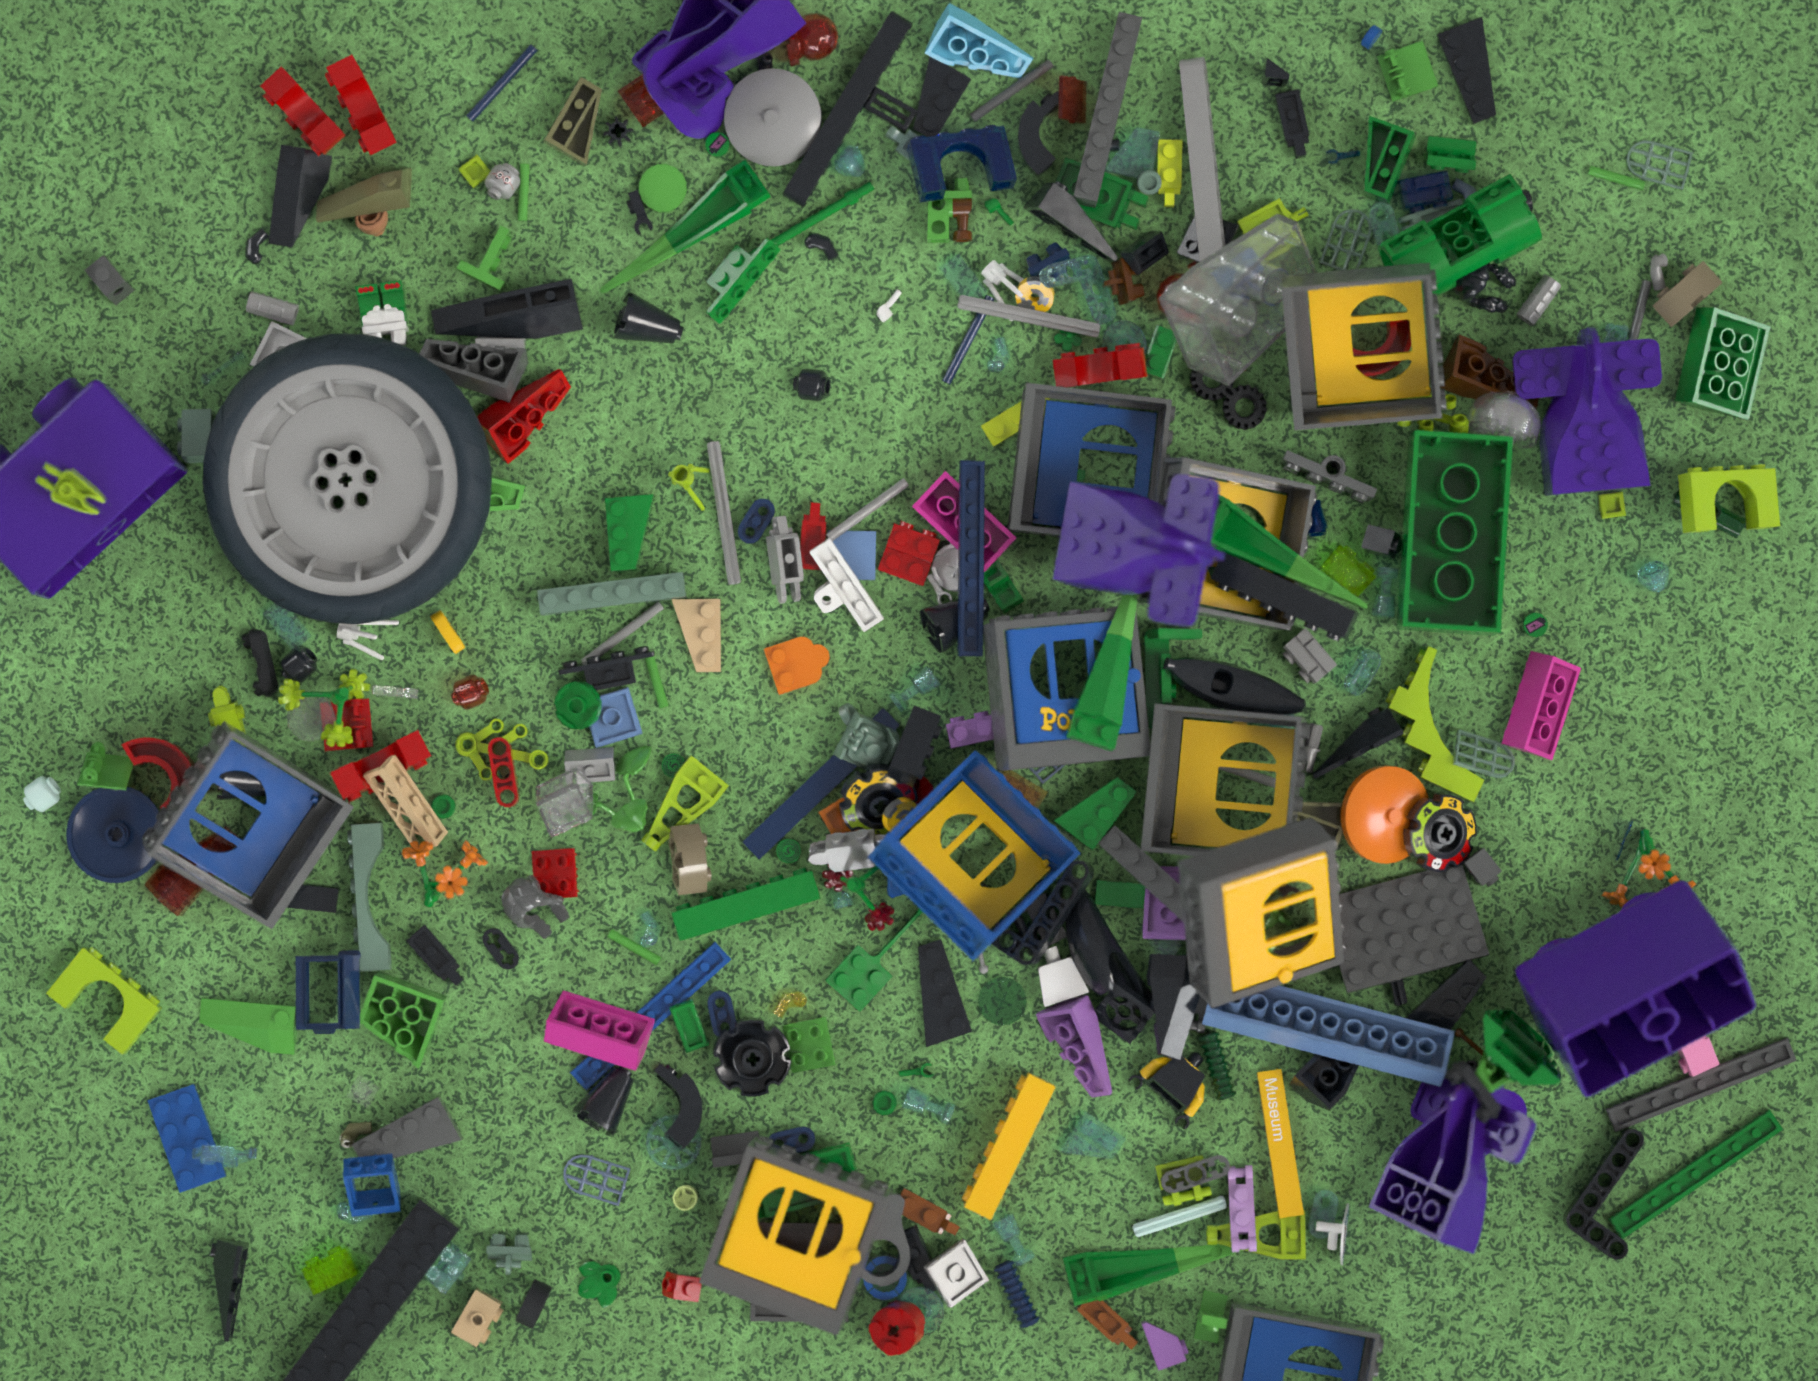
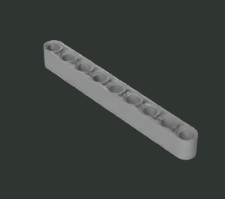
[1179,57,1227,269]

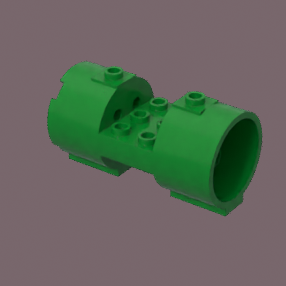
[1378,174,1542,304]

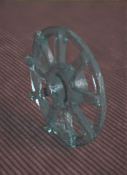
[646,1115,701,1170]

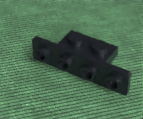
[558,646,655,691]

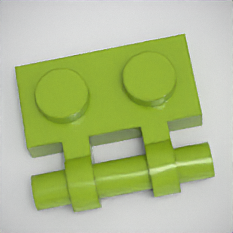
[1155,1155,1212,1207]

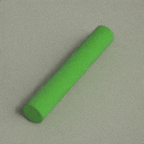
[517,164,530,221]
[1588,165,1645,191]
[645,656,669,709]
[607,929,662,966]

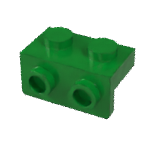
[1425,135,1477,173]

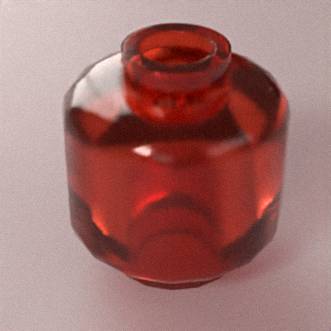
[451,674,489,710]

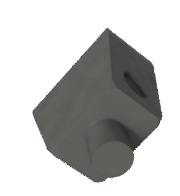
[85,255,135,305]

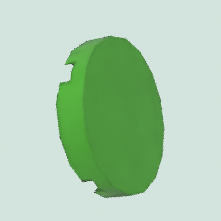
[639,164,687,213]

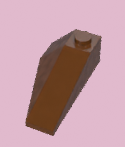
[1440,334,1539,412]

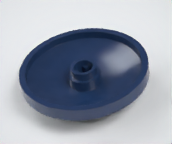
[66,787,164,883]

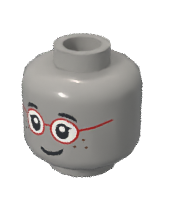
[484,163,521,200]

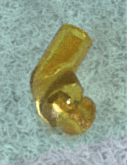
[772,991,807,1018]

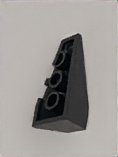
[1147,954,1200,1061]

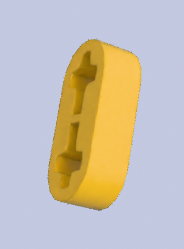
[430,610,466,654]

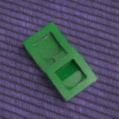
[984,559,1024,614]

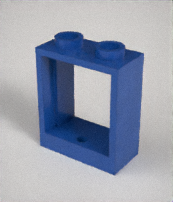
[343,1154,401,1217]

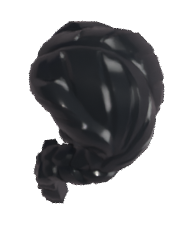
[1453,263,1516,313]

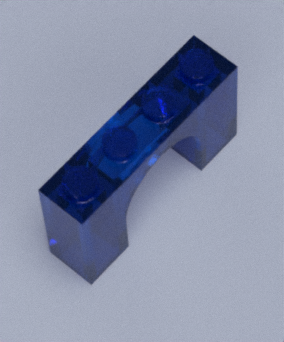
[907,125,1017,203]

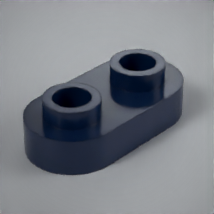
[738,499,775,544]
[707,991,736,1037]
[769,1126,815,1153]

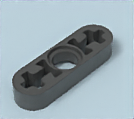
[1161,1155,1230,1193]

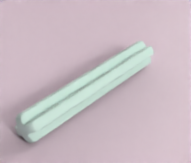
[1133,1196,1227,1237]

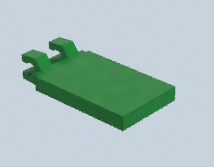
[1056,157,1149,230]

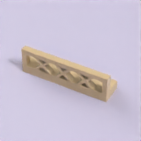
[363,755,448,847]

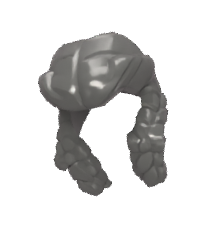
[501,875,570,939]

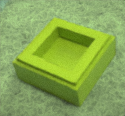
[458,154,490,189]
[1598,492,1626,519]

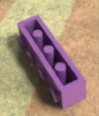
[946,710,1016,749]

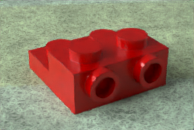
[878,521,940,586]

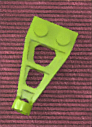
[641,755,729,852]
[1206,1210,1306,1260]

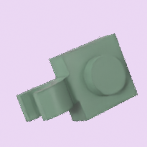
[885,126,929,164]

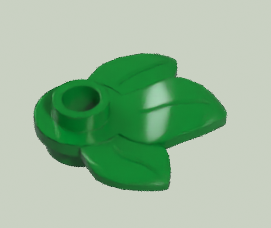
[578,1261,621,1308]

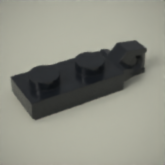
[1275,89,1310,159]
[406,925,465,986]
[904,1225,937,1294]

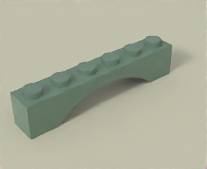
[537,572,687,616]
[347,823,392,972]

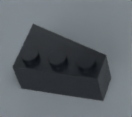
[886,705,943,787]

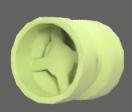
[673,1185,698,1211]

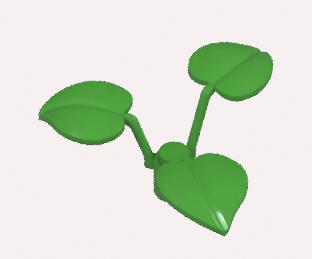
[563,746,652,832]

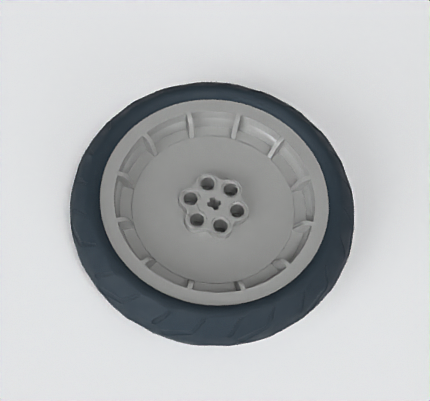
[203,333,492,624]

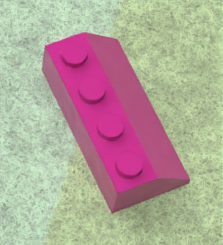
[912,471,1016,572]
[1501,651,1581,761]
[544,990,655,1071]

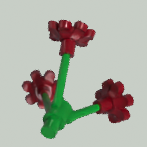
[822,864,895,931]

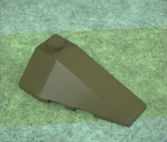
[316,167,412,223]

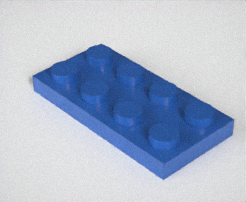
[148,1084,227,1193]

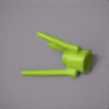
[668,464,710,511]

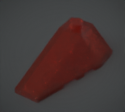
[145,826,241,917]

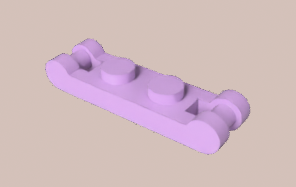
[1228,1165,1257,1252]

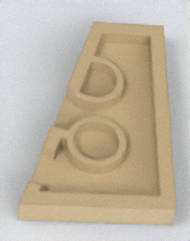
[671,599,721,672]

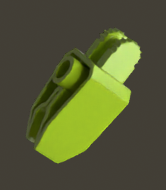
[36,463,106,514]
[208,685,246,747]

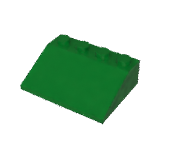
[1675,307,1771,420]

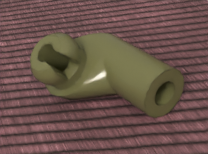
[339,1122,372,1148]

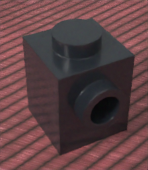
[1361,524,1402,560]

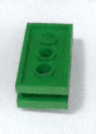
[745,1141,858,1218]

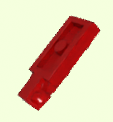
[800,502,826,571]

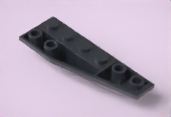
[431,279,583,339]

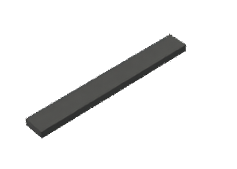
[1606,1038,1797,1132]

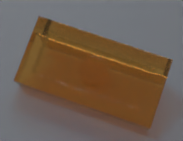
[1002,770,1048,808]

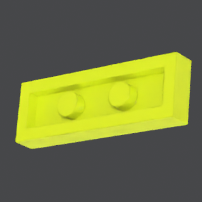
[981,398,1050,447]

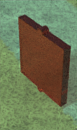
[1058,75,1087,124]

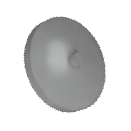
[724,69,822,166]

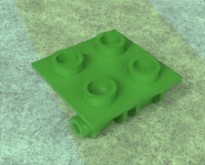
[1377,41,1438,102]
[77,742,134,790]
[782,1017,835,1073]

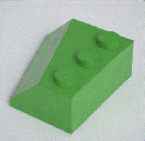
[360,971,447,1069]

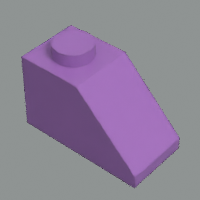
[1141,1320,1189,1370]

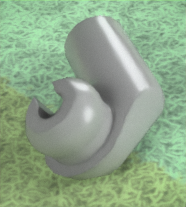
[1650,254,1668,290]

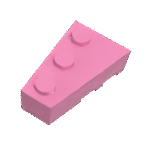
[1678,1036,1720,1077]

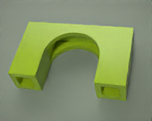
[1678,464,1780,533]
[46,947,162,1055]

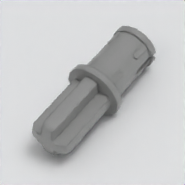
[1302,723,1323,773]

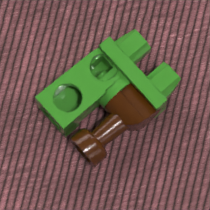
[927,178,972,243]

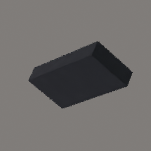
[287,885,339,913]

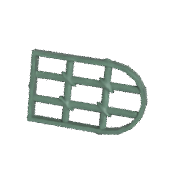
[1627,141,1693,190]
[1319,209,1372,271]
[1453,729,1515,778]

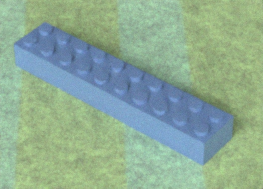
[1202,985,1455,1087]

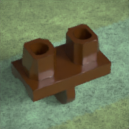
[1103,258,1144,305]

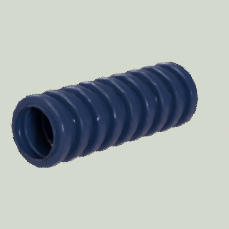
[993,1260,1040,1328]

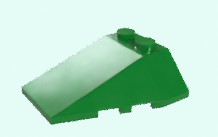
[1483,1008,1562,1086]

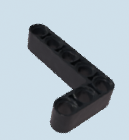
[991,860,1094,965]
[1563,1128,1644,1260]

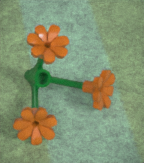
[1601,829,1696,908]
[402,840,488,907]

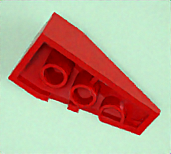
[477,369,571,464]

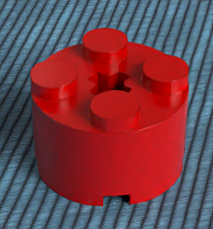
[868,1300,925,1356]

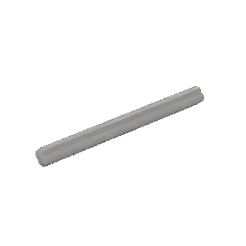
[957,295,1100,338]
[707,441,741,585]

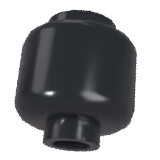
[793,369,831,401]
[281,647,318,683]

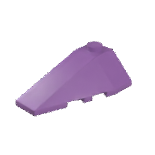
[1036,995,1112,1098]

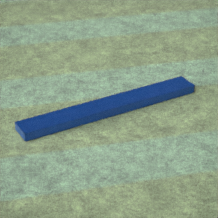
[570,942,732,1091]

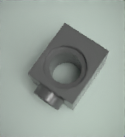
[1463,848,1502,887]

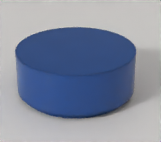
[1361,25,1382,50]

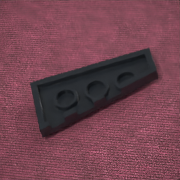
[1437,17,1496,125]
[918,939,972,1047]
[1404,959,1487,1030]

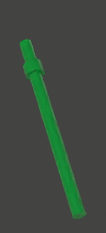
[748,181,875,256]

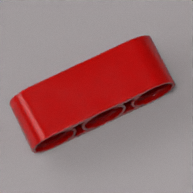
[488,737,520,808]

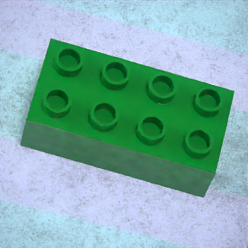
[1396,430,1513,636]

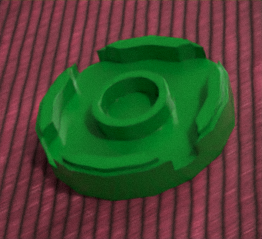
[554,681,602,730]

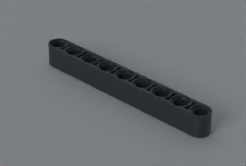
[783,11,913,208]

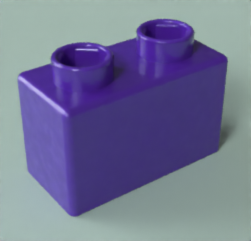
[0,378,188,599]
[1515,880,1756,1097]

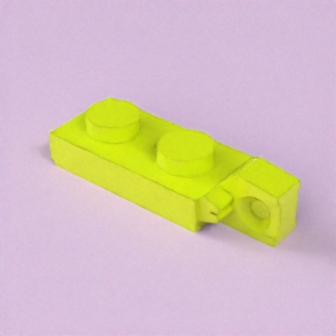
[1157,139,1182,207]

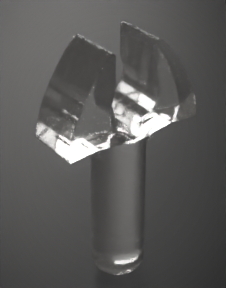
[371,685,418,699]

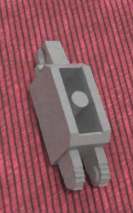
[766,515,804,604]
[808,829,886,872]

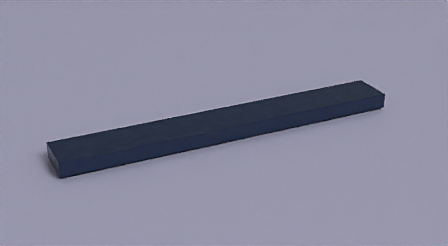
[957,460,985,657]
[743,708,900,860]

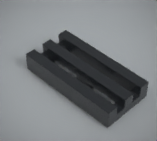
[864,87,917,132]

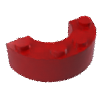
[324,55,397,156]
[260,66,346,156]
[1352,320,1411,378]
[1052,343,1148,387]
[330,730,431,803]
[121,737,195,809]

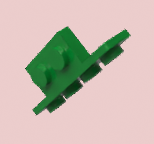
[706,238,780,324]
[1144,631,1176,729]

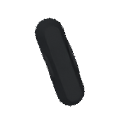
[242,628,278,697]
[1445,1060,1501,1123]

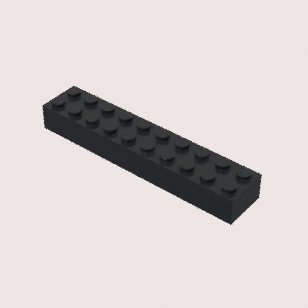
[283,1198,462,1381]

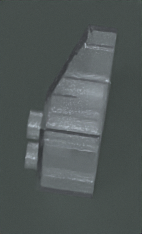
[1159,213,1317,386]

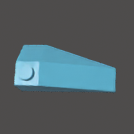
[925,3,1033,78]

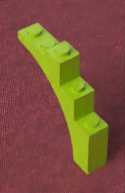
[1385,646,1484,803]

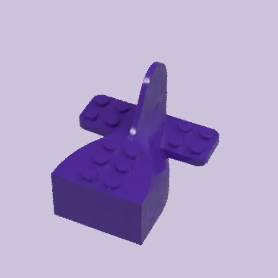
[632,0,806,138]
[1512,327,1662,496]
[1053,474,1225,626]
[1369,1078,1536,1254]

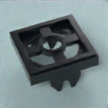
[1094,980,1155,1044]

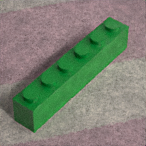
[672,868,821,941]

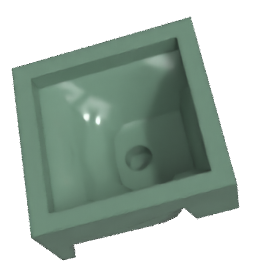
[833,711,899,771]

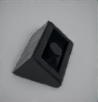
[1262,58,1290,87]
[1120,231,1169,275]

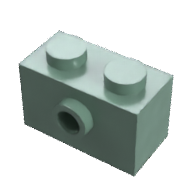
[177,409,214,463]

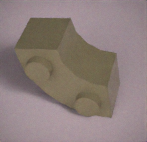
[1652,261,1723,328]
[668,823,711,895]

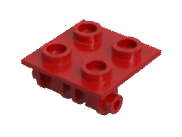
[320,698,374,752]
[532,848,579,898]

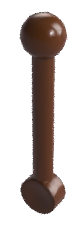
[1454,1028,1484,1055]

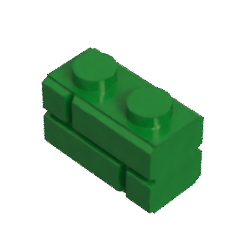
[1145,325,1179,382]

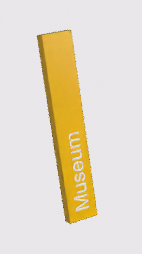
[1257,1069,1304,1218]

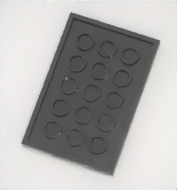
[1339,864,1489,994]

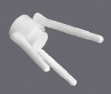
[981,260,1024,321]
[337,620,399,660]

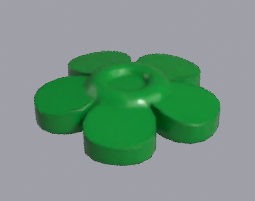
[1054,330,1082,352]

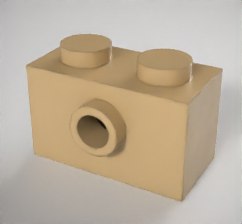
[451,1288,504,1347]

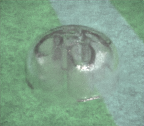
[1467,391,1541,448]

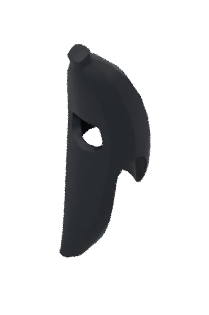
[1163,657,1306,715]
[1065,889,1153,1010]

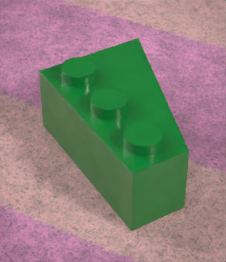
[1364,116,1416,205]
[605,494,655,573]
[1053,777,1137,850]

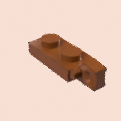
[900,1188,960,1235]
[1076,1300,1138,1350]

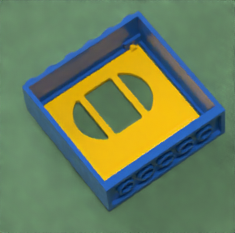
[868,750,1080,961]

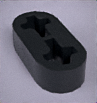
[482,928,520,970]

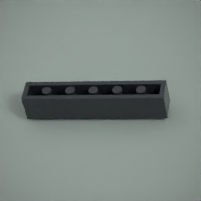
[1211,552,1359,642]

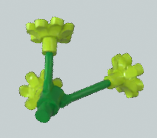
[278,669,370,747]

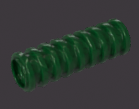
[1198,1031,1237,1101]

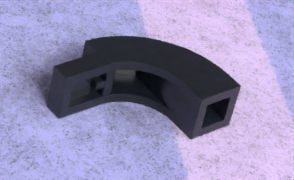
[1018,90,1064,178]
[652,1063,702,1151]

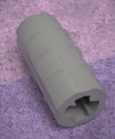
[1516,274,1561,326]
[246,291,299,326]

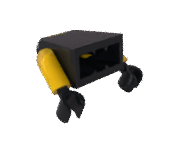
[1128,1052,1205,1129]

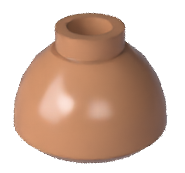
[355,211,388,236]

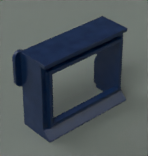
[295,950,361,1034]

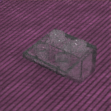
[536,767,593,837]

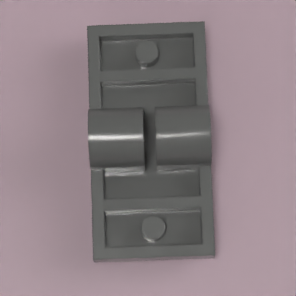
[1280,450,1377,504]

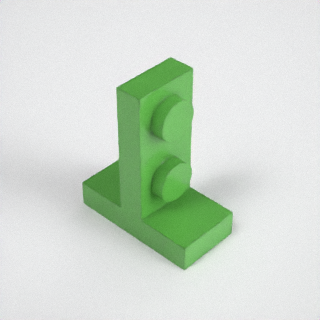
[457,225,512,293]
[1193,1290,1228,1344]

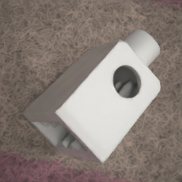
[1038,946,1089,1007]

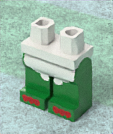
[355,280,409,345]

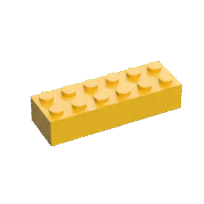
[962,1072,1056,1220]

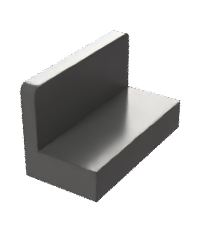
[710,1131,759,1168]

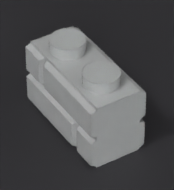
[1282,628,1337,684]

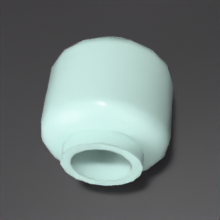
[23,776,61,812]

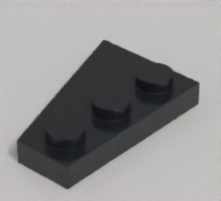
[913,56,971,142]

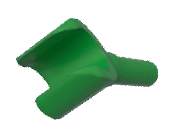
[984,198,1014,226]
[899,1063,934,1078]

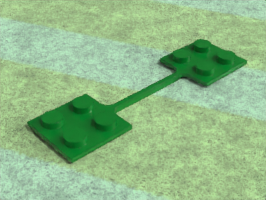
[825,908,923,1012]

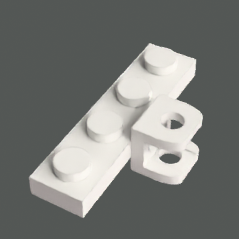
[810,538,884,632]

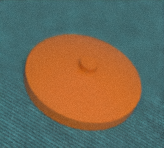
[1341,765,1429,864]

